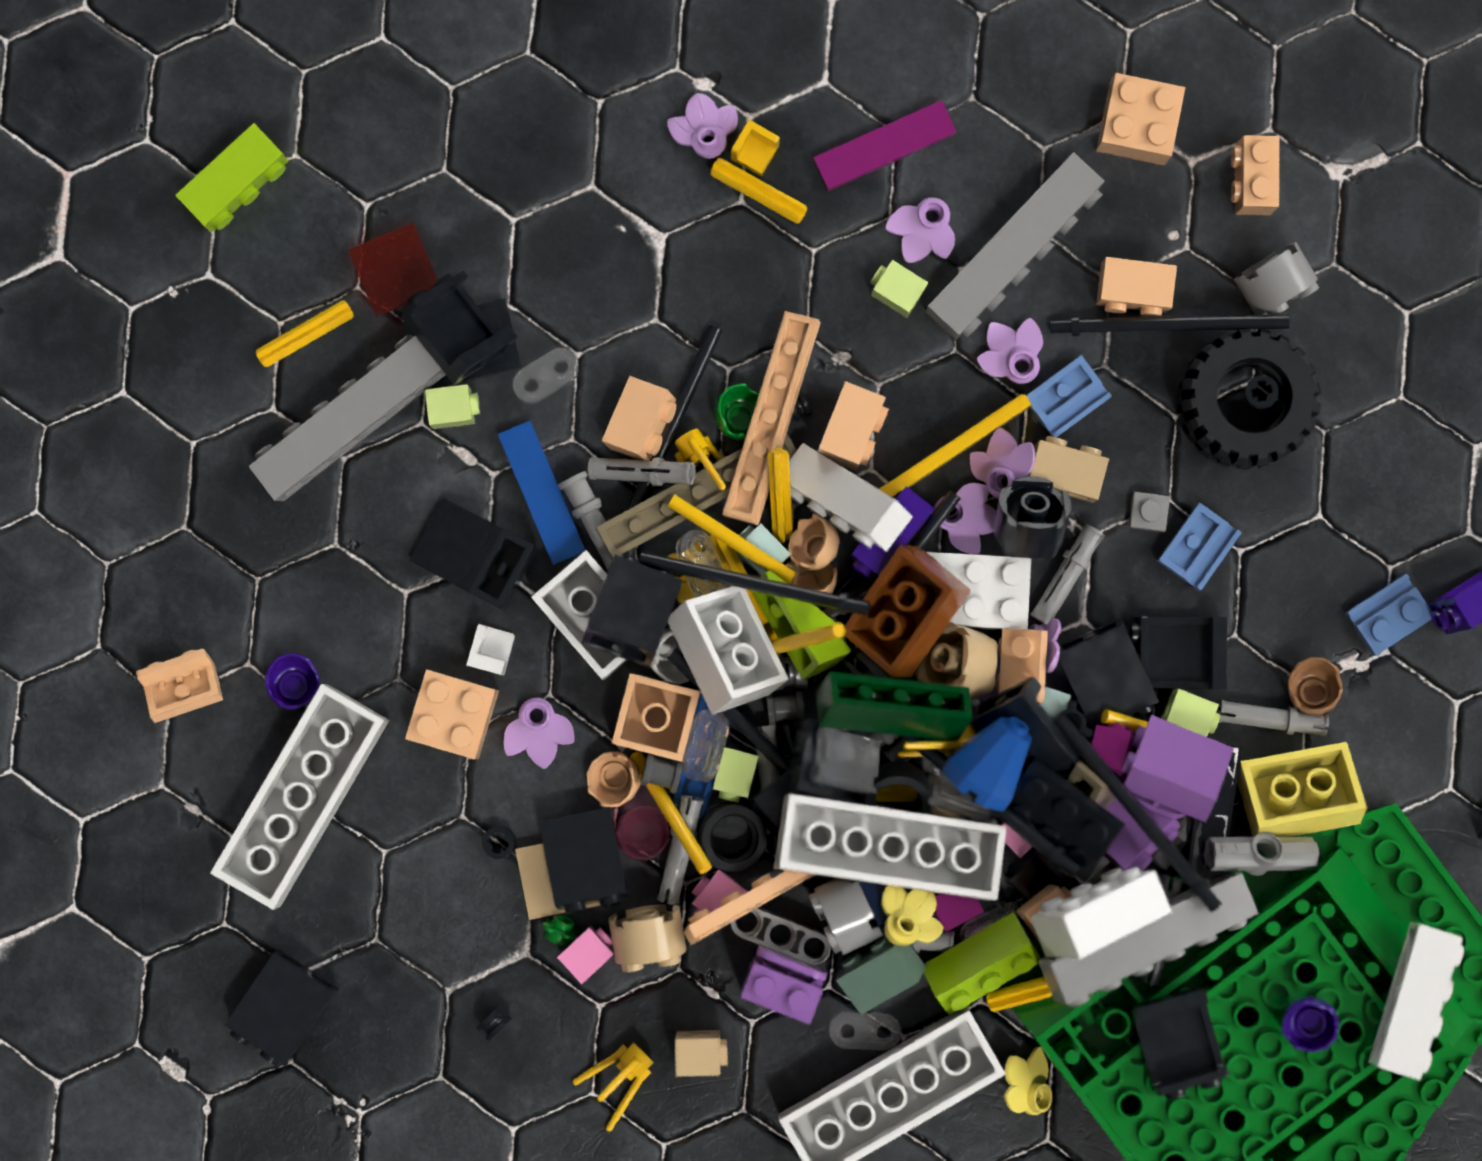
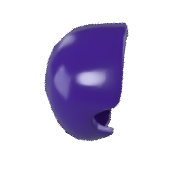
[265,653,320,710]
[1281,996,1339,1052]

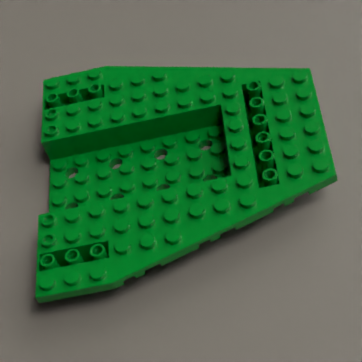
[998,803,1482,1161]

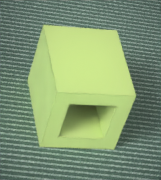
[870,260,928,318]
[425,384,480,429]
[1161,689,1220,737]
[713,747,758,803]

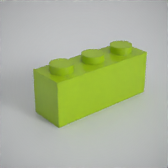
[175,123,289,233]
[923,911,1042,1016]

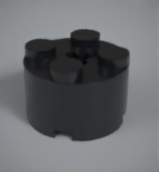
[993,476,1071,559]

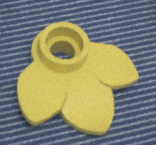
[881,885,944,946]
[1004,1046,1052,1115]

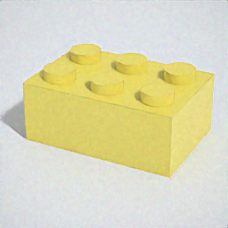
[1237,742,1367,837]

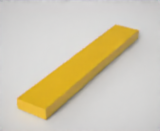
[879,394,1032,498]

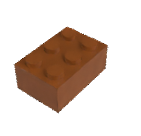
[844,545,972,677]

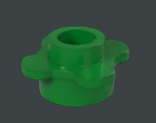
[542,914,580,946]

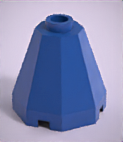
[942,717,1032,812]

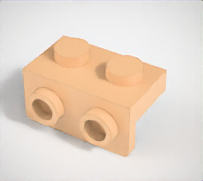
[996,629,1048,703]
[136,649,223,723]

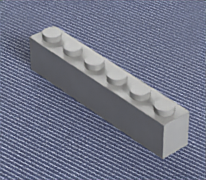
[925,152,1105,340]
[249,335,446,502]
[1038,871,1258,1007]

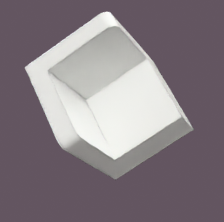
[467,624,515,676]

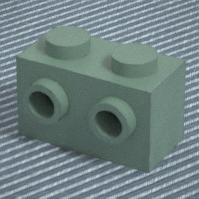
[836,936,926,1014]

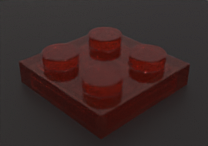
[348,223,438,317]

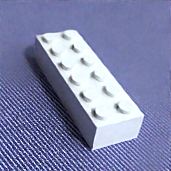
[211,684,390,910]
[774,794,1007,900]
[778,1007,1006,1161]

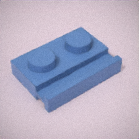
[1026,355,1112,437]
[1157,502,1242,591]
[1345,574,1432,656]

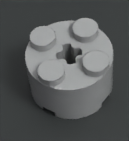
[1233,242,1319,315]
[809,878,883,955]

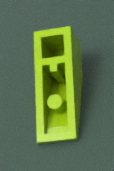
[751,570,851,680]

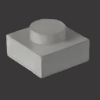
[1128,492,1170,533]

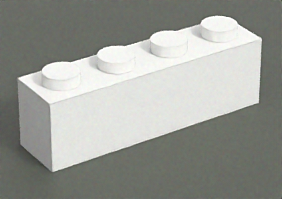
[789,443,913,552]
[1369,921,1464,1080]

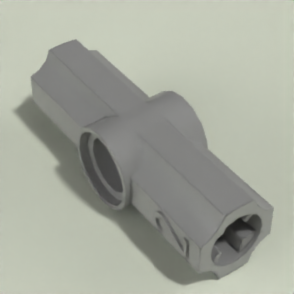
[1204,832,1319,876]

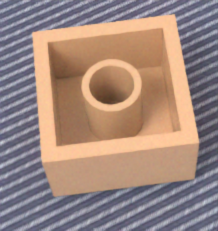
[1096,73,1186,165]
[818,381,889,472]
[405,670,499,759]
[612,673,700,762]

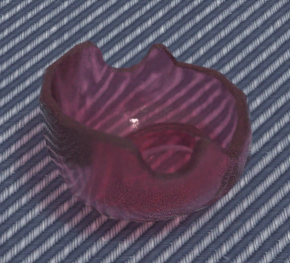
[616,805,670,861]

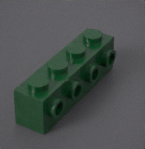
[816,672,973,741]

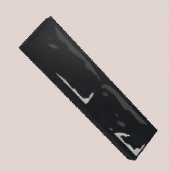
[1183,744,1242,885]

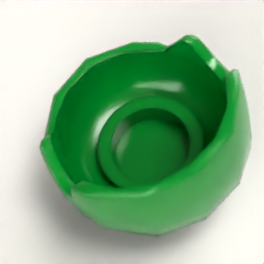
[713,383,759,441]

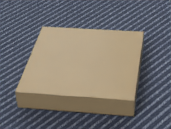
[515,843,600,920]

